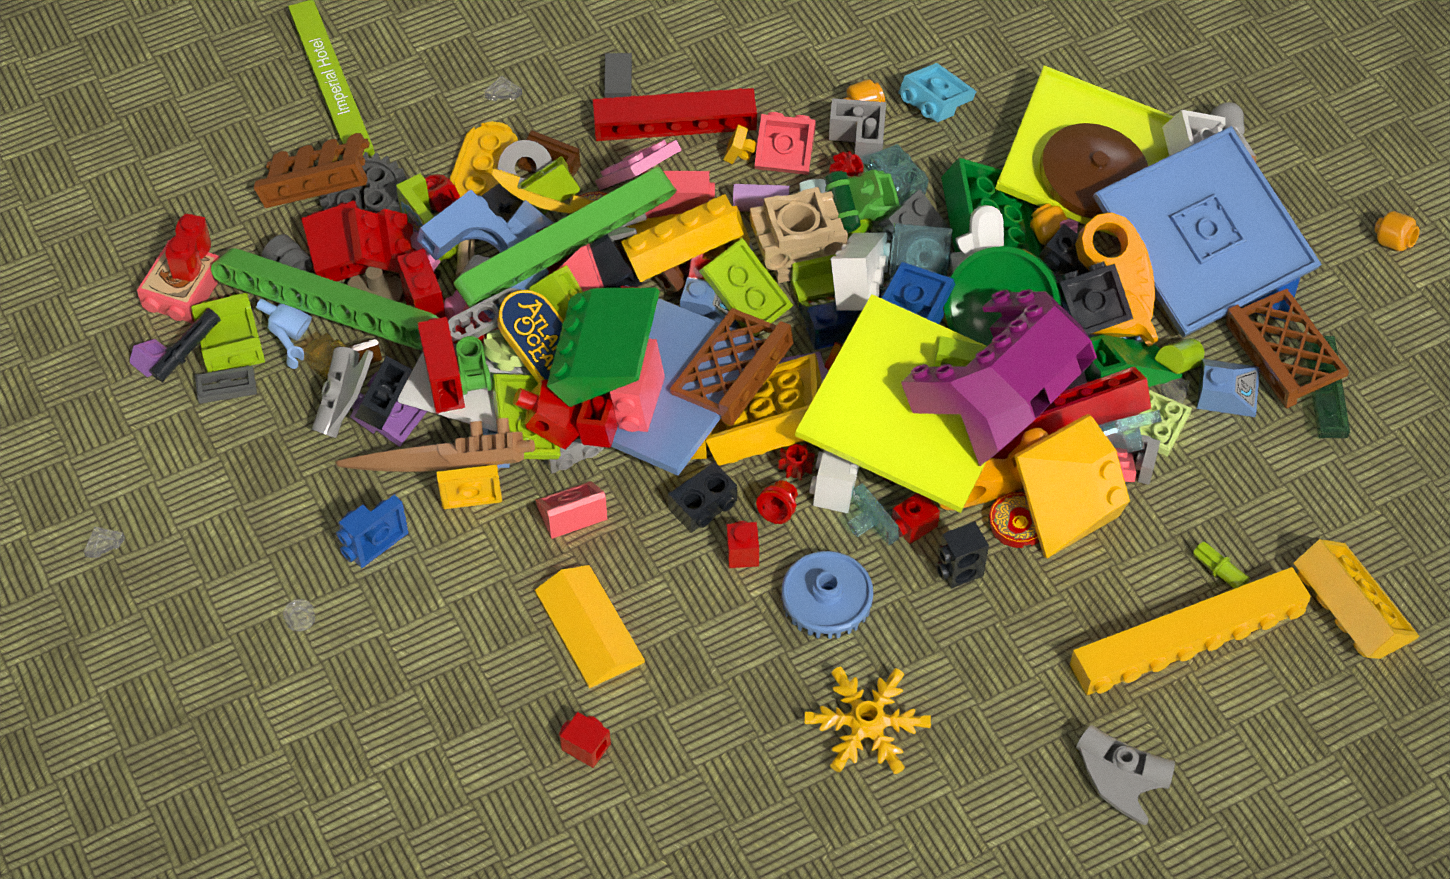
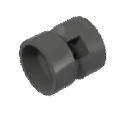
[262,234,314,273]

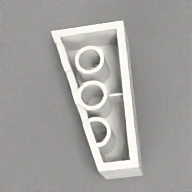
[831,232,893,310]

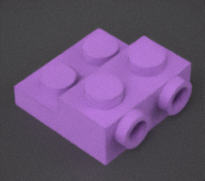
[350,372,428,447]

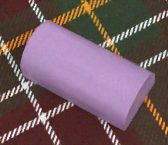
[733,184,789,212]

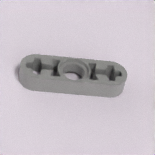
[448,288,519,344]

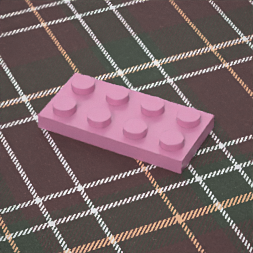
[595,140,681,190]

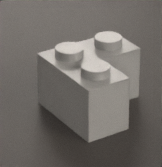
[829,98,886,165]

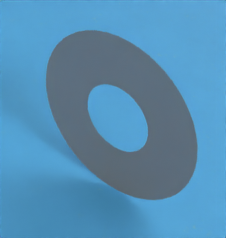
[498,140,552,184]

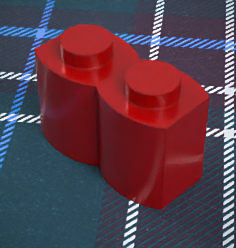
[165,213,211,282]

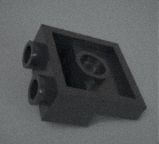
[1057,261,1134,335]

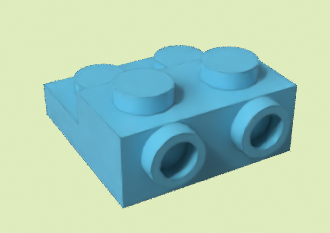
[898,63,976,122]

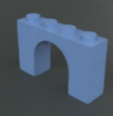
[417,190,549,320]

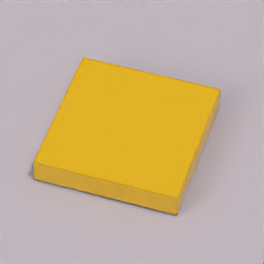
[437,465,502,509]

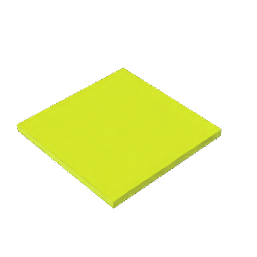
[995,66,1174,237]
[795,294,987,513]

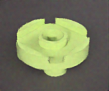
[483,329,525,371]

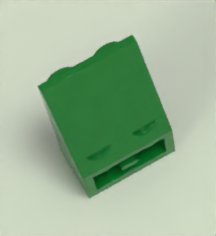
[1084,334,1182,387]

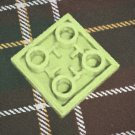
[1115,390,1192,457]

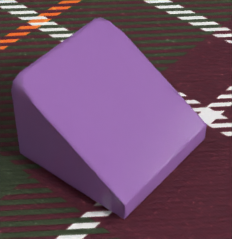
[130,339,166,377]

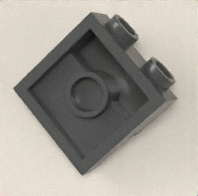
[878,189,952,262]

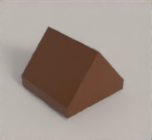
[348,338,382,364]

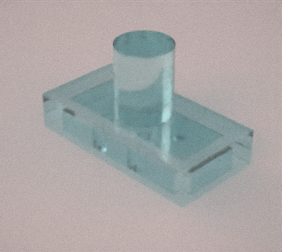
[1099,410,1162,453]
[847,483,899,546]

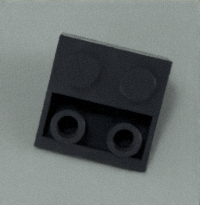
[560,234,643,288]

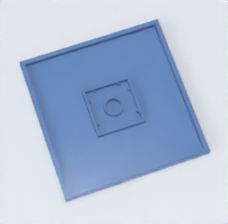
[1093,126,1322,338]
[611,285,761,475]

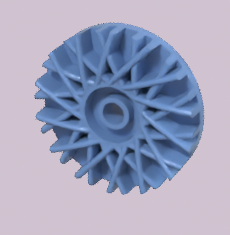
[781,551,873,639]

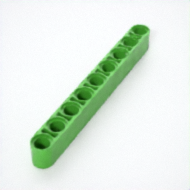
[453,167,677,308]
[211,248,438,350]

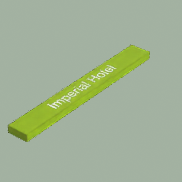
[288,0,375,156]

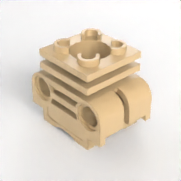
[750,187,848,283]

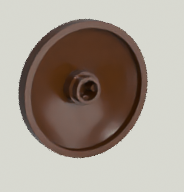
[1040,123,1148,219]

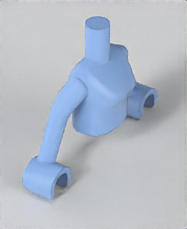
[256,299,312,369]

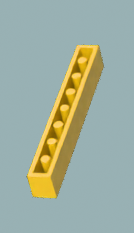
[1070,567,1311,695]

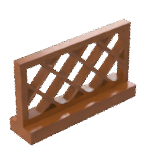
[1226,288,1349,409]
[670,308,793,426]

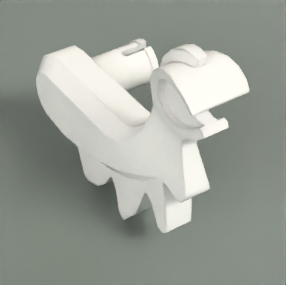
[955,205,1004,267]

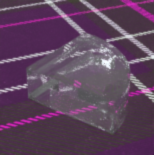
[484,76,522,101]
[1160,378,1190,404]
[84,527,125,558]

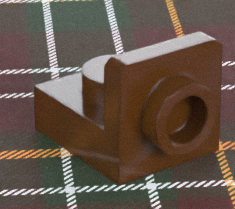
[654,264,688,295]

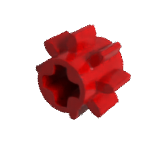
[829,151,864,177]
[778,444,815,480]

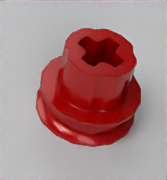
[756,480,798,524]

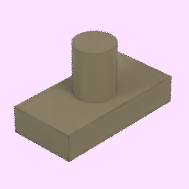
[347,266,404,303]

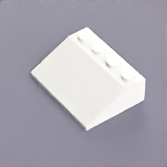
[398,343,532,432]

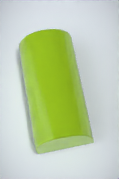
[1155,338,1205,374]

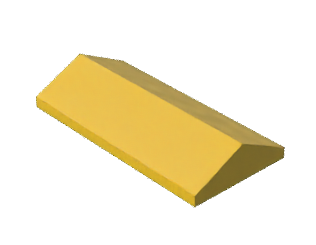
[535,565,645,689]

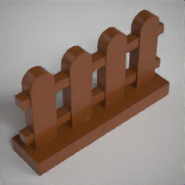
[254,133,370,208]

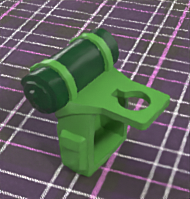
[824,169,899,233]

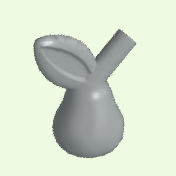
[1210,102,1256,156]

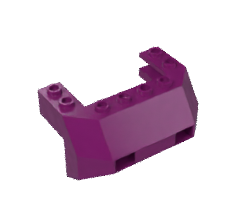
[901,289,1097,466]

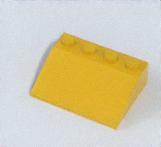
[706,353,822,466]

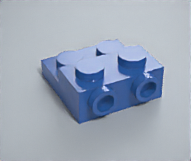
[882,262,955,324]
[336,494,409,569]

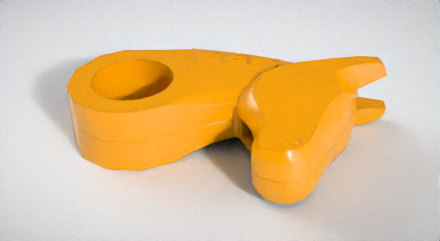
[1075,212,1158,347]
[939,428,1049,510]

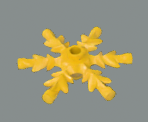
[804,666,931,774]

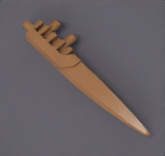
[335,418,535,472]

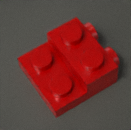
[348,208,417,273]

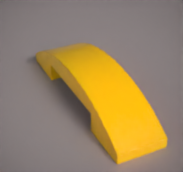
[492,168,594,213]

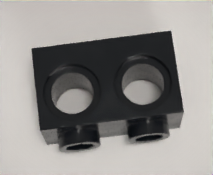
[668,462,737,533]
[936,521,989,589]

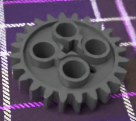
[320,152,407,213]

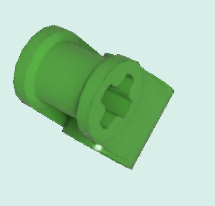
[456,336,492,395]

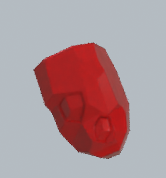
[424,174,460,212]

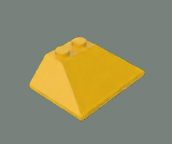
[1014,414,1130,559]

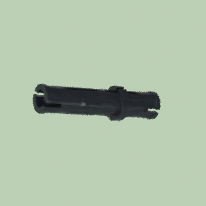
[149,308,221,383]

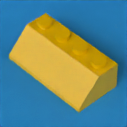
[622,194,744,282]
[1293,539,1419,659]

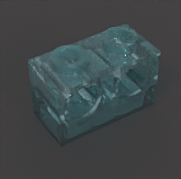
[868,144,929,205]

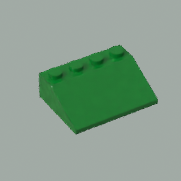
[941,158,1042,257]
[547,287,660,407]

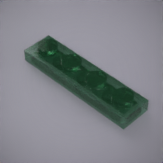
[1304,336,1350,438]

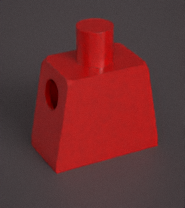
[513,379,583,450]

